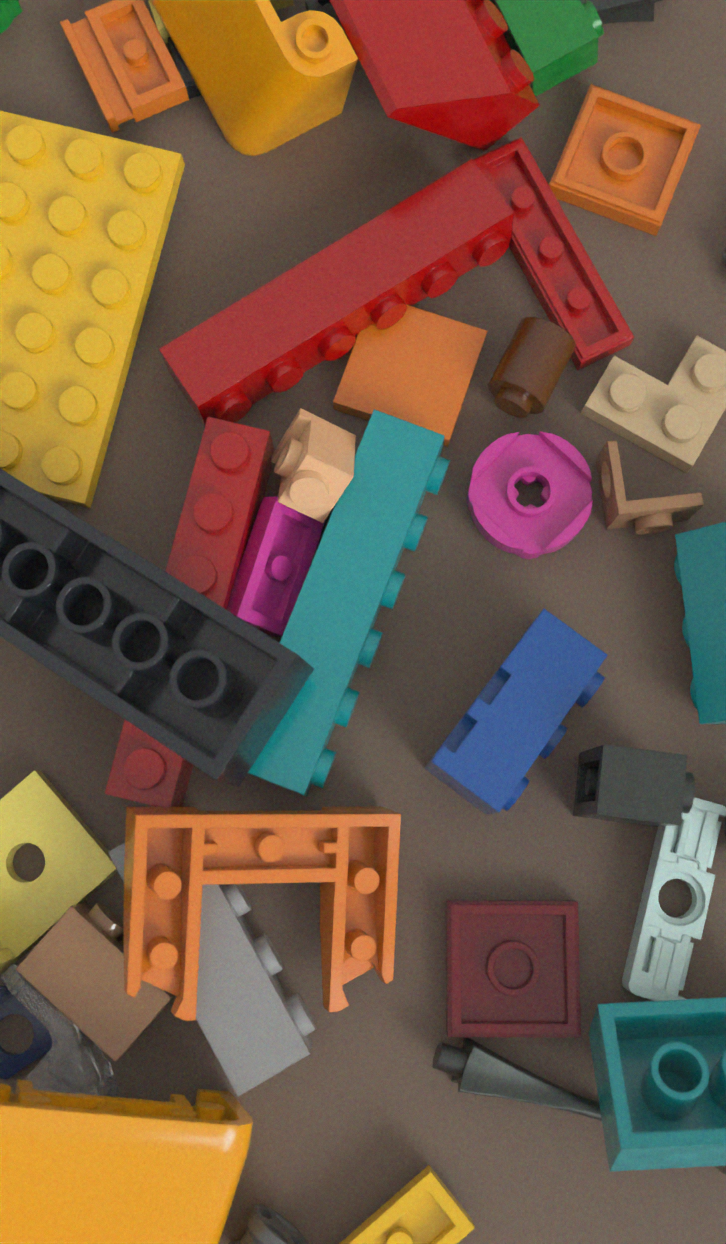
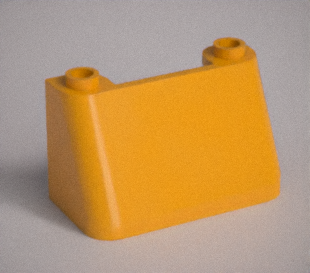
[151,0,358,156]
[0,1080,253,1244]

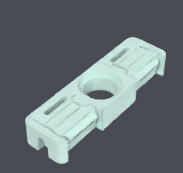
[622,797,726,1001]

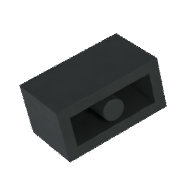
[573,744,695,826]

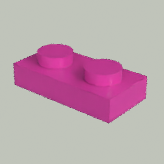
[227,496,325,637]

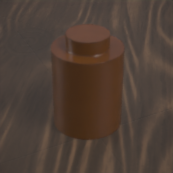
[488,317,576,418]

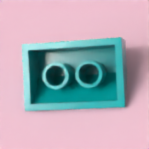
[674,522,726,724]

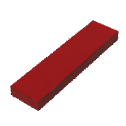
[473,137,634,371]

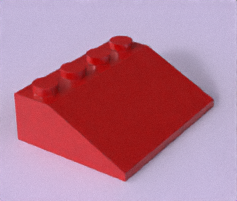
[330,0,540,151]

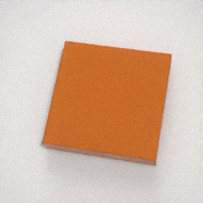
[549,84,701,236]
[333,304,487,447]

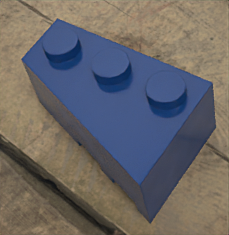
[425,609,607,814]

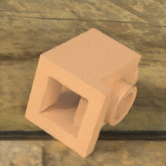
[271,408,356,523]

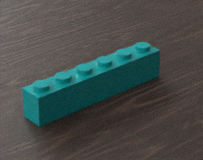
[248,409,450,797]

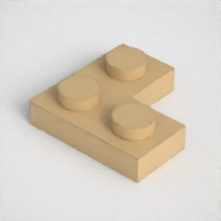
[580,336,726,473]

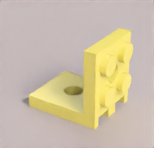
[0,770,117,974]

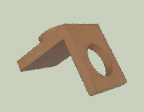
[596,440,704,535]

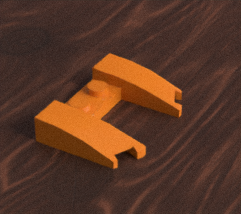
[123,806,401,1021]

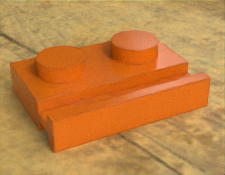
[60,0,189,133]

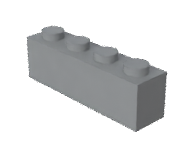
[108,843,317,1097]

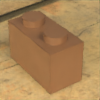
[15,902,175,1063]

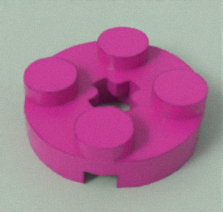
[466,432,593,559]

